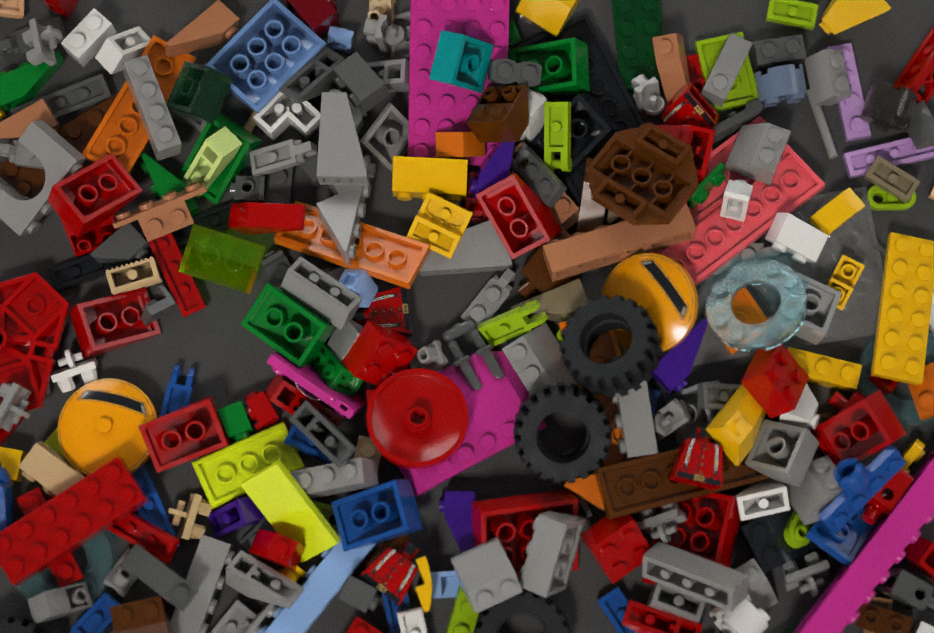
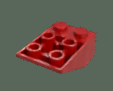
[655,125,715,185]

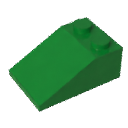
[509,37,590,97]
[177,114,261,205]
[241,283,335,367]

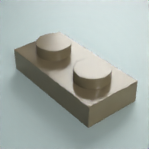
[864,155,921,204]

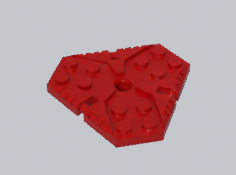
[0,272,70,412]

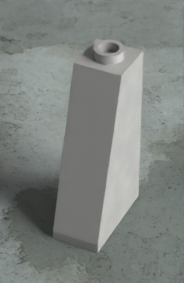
[316,90,369,185]
[419,220,513,276]

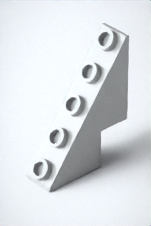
[316,154,376,266]

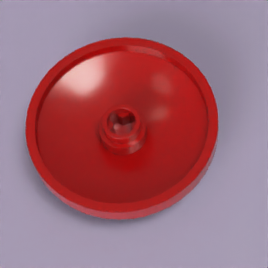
[366,368,469,469]

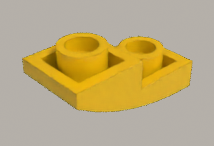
[809,187,866,235]
[827,254,865,310]

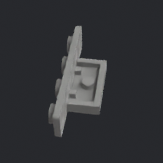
[209,599,278,633]

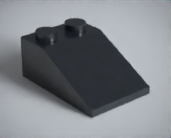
[528,93,620,181]
[738,505,819,573]

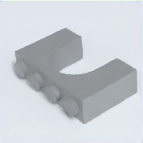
[0,120,87,236]

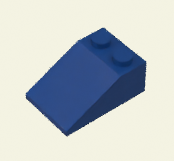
[331,480,423,552]

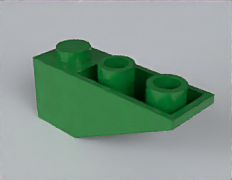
[0,52,65,112]
[140,153,200,216]

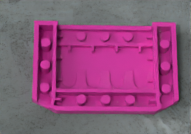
[397,351,547,498]

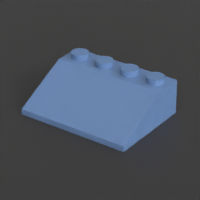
[205,0,326,114]

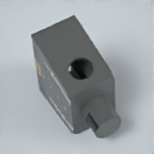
[874,568,934,612]

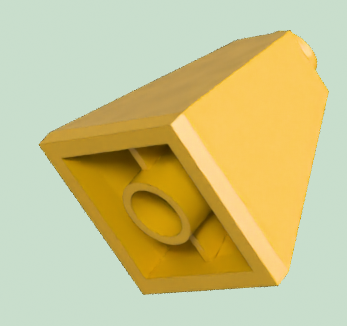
[819,0,891,35]

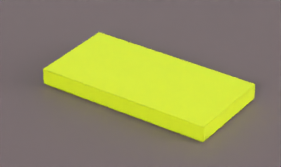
[191,422,305,509]
[240,460,341,563]

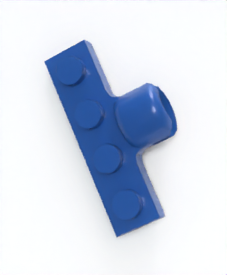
[817,445,906,535]

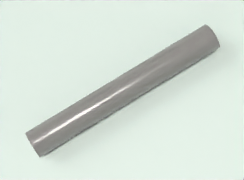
[807,89,838,159]

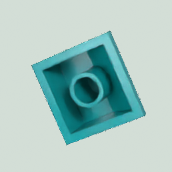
[429,30,494,93]

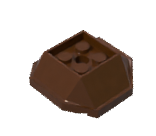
[586,122,698,225]

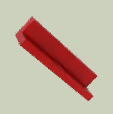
[893,26,934,104]

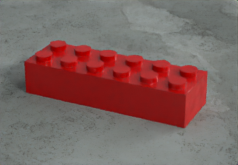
[0,456,150,586]

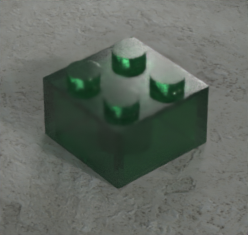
[166,61,233,124]

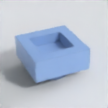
[327,26,354,54]

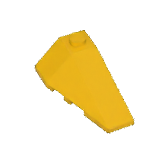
[706,384,766,466]

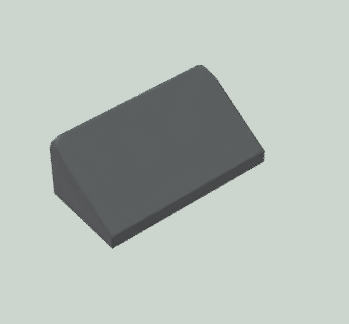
[900,101,934,150]

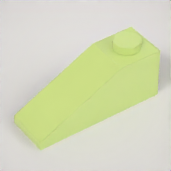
[181,126,243,198]

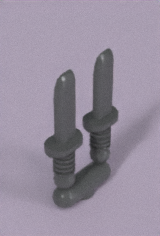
[442,319,504,390]

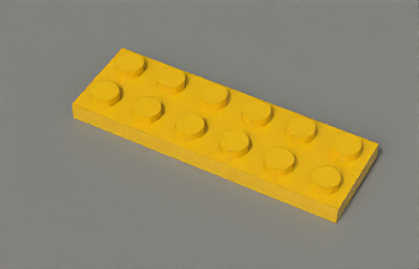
[871,232,934,386]

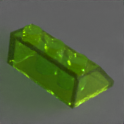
[178,223,266,294]

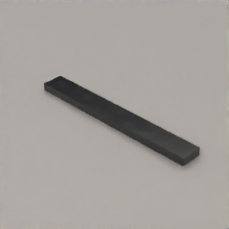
[48,201,235,293]

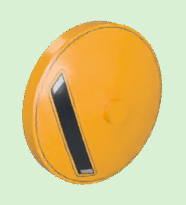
[601,253,698,352]
[58,378,158,475]

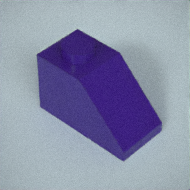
[209,496,266,538]

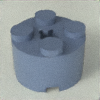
[754,64,808,109]

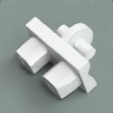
[51,348,98,393]

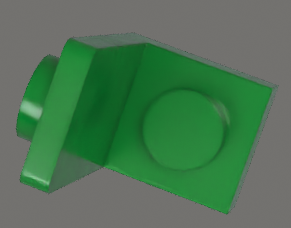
[686,162,726,210]
[311,345,363,397]

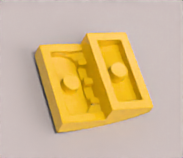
[406,192,474,259]
[415,556,432,613]

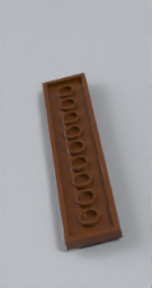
[594,411,833,520]

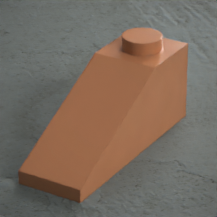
[165,0,239,58]
[652,33,690,102]
[0,99,60,140]

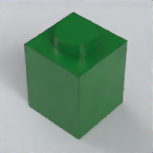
[218,401,254,442]

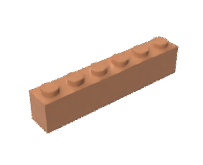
[543,203,696,282]

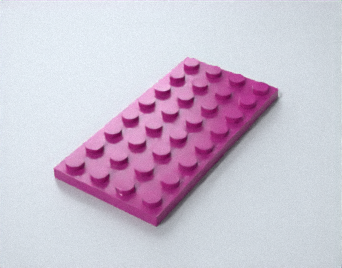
[407,0,509,165]

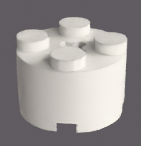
[709,595,770,633]

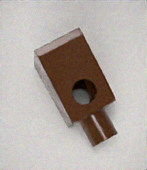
[516,241,578,301]

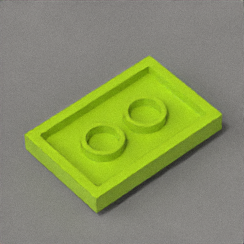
[694,32,758,112]

